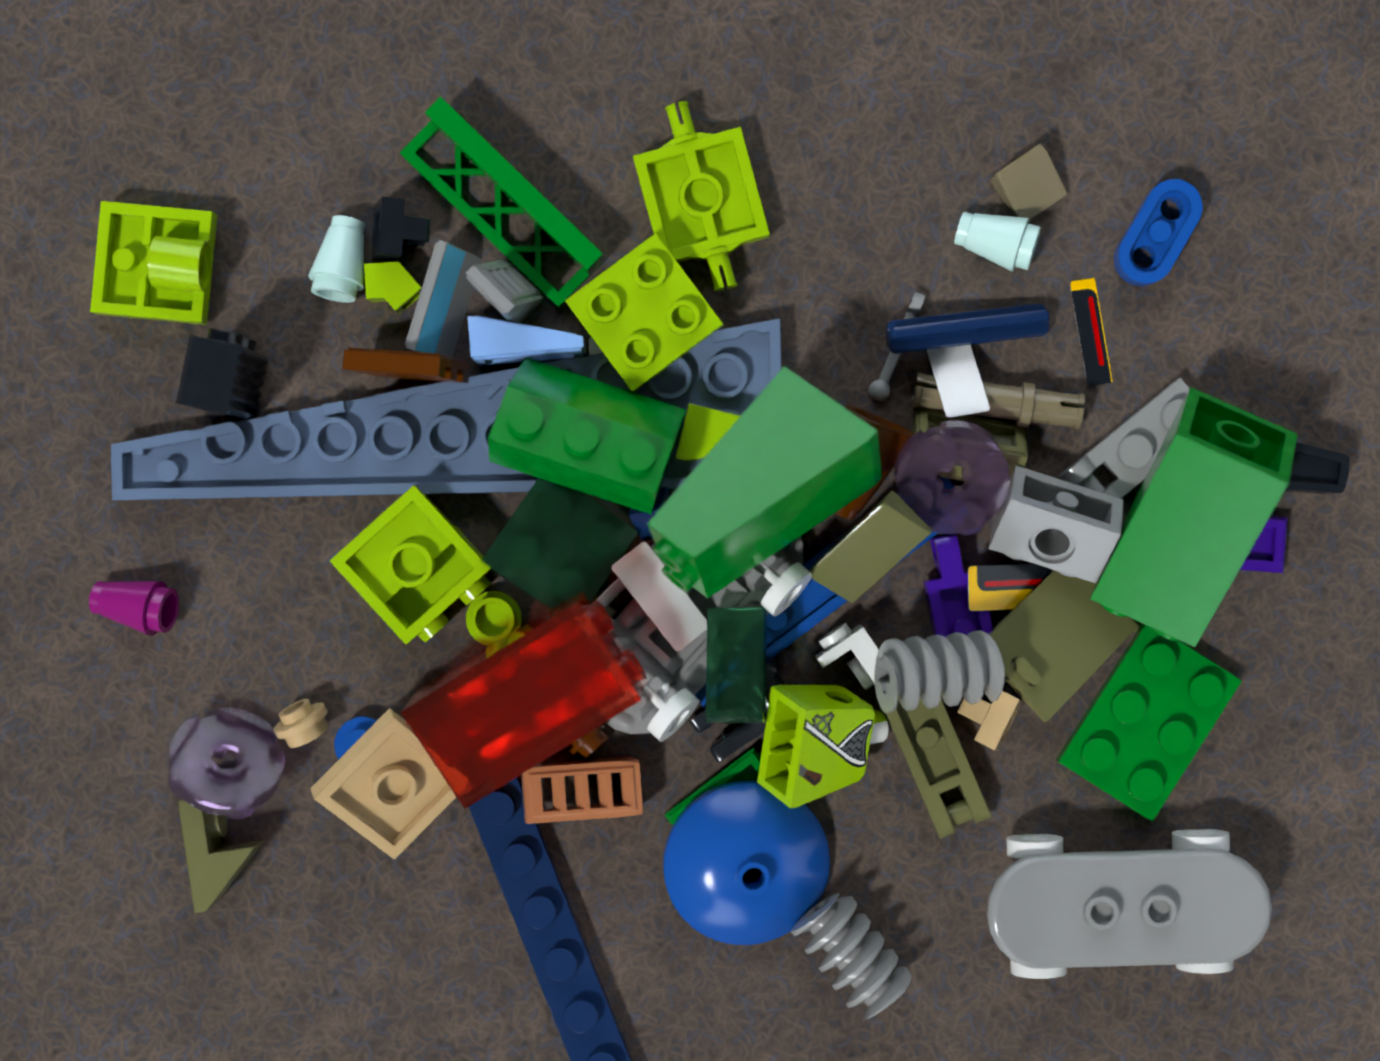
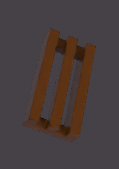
[342,347,470,383]

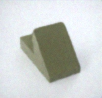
[178,791,265,913]

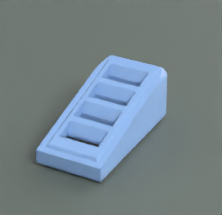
[468,315,587,367]

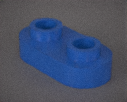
[1114,179,1203,286]

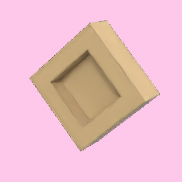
[957,691,1023,751]

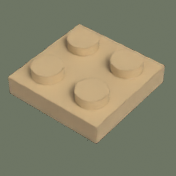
[310,708,473,860]

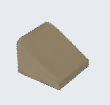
[990,143,1067,220]

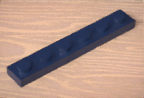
[462,769,633,1061]

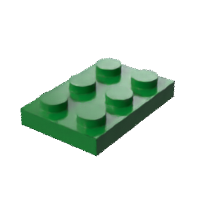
[1055,623,1242,822]

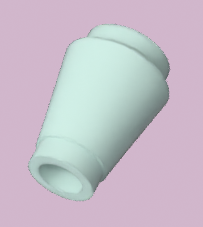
[954,212,1041,272]
[308,215,365,303]

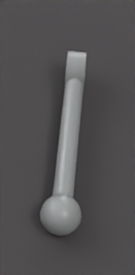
[868,291,926,402]

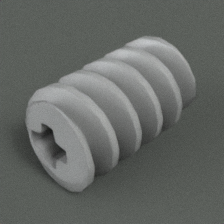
[874,631,1005,713]
[791,893,912,1021]

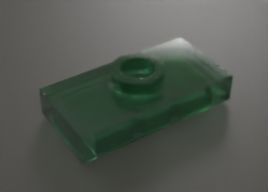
[706,607,766,724]

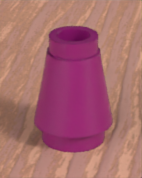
[89,581,179,636]

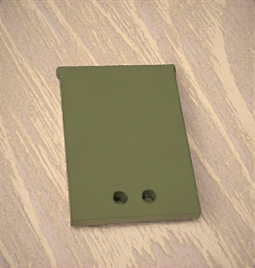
[989,570,1140,722]

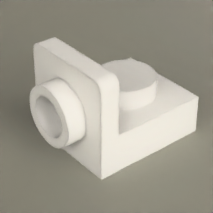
[814,622,879,691]

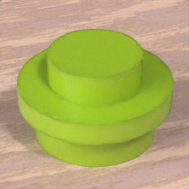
[466,591,522,647]

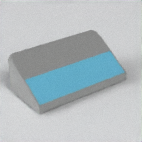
[405,240,482,357]

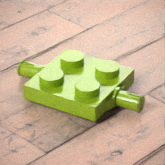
[633,101,770,292]

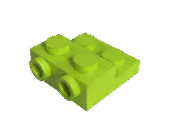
[330,485,493,645]

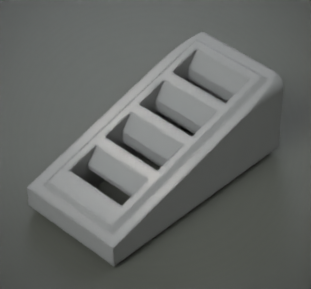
[466,260,544,323]

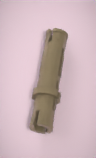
[912,372,1085,430]

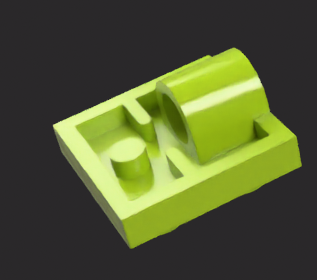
[90,201,218,325]
[565,233,723,392]

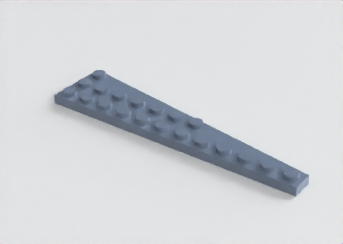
[111,319,781,501]

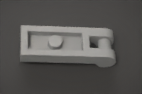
[1059,378,1190,499]

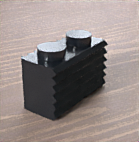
[176,328,269,420]

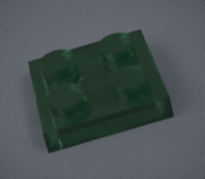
[480,478,639,626]

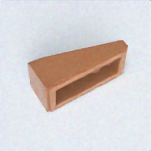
[521,756,643,824]

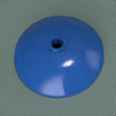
[663,780,830,945]

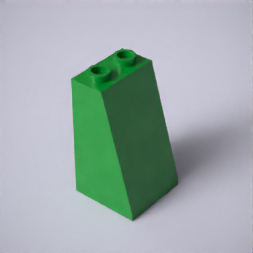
[647,366,882,598]
[1090,387,1298,647]

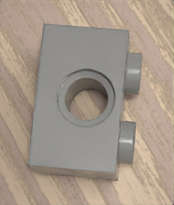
[988,465,1123,584]

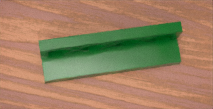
[400,96,605,308]

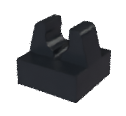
[371,197,430,262]

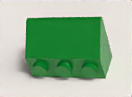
[488,357,686,514]

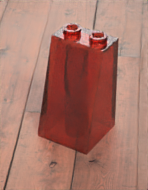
[400,592,647,809]

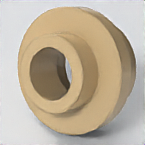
[273,699,329,748]

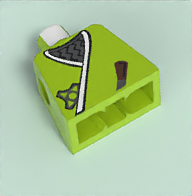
[757,685,889,809]

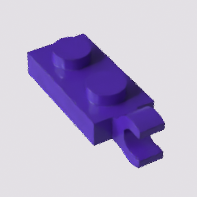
[923,534,993,637]

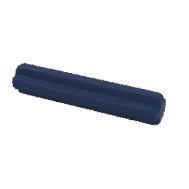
[886,303,1050,354]

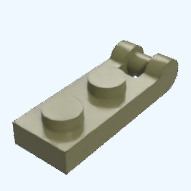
[885,696,991,839]

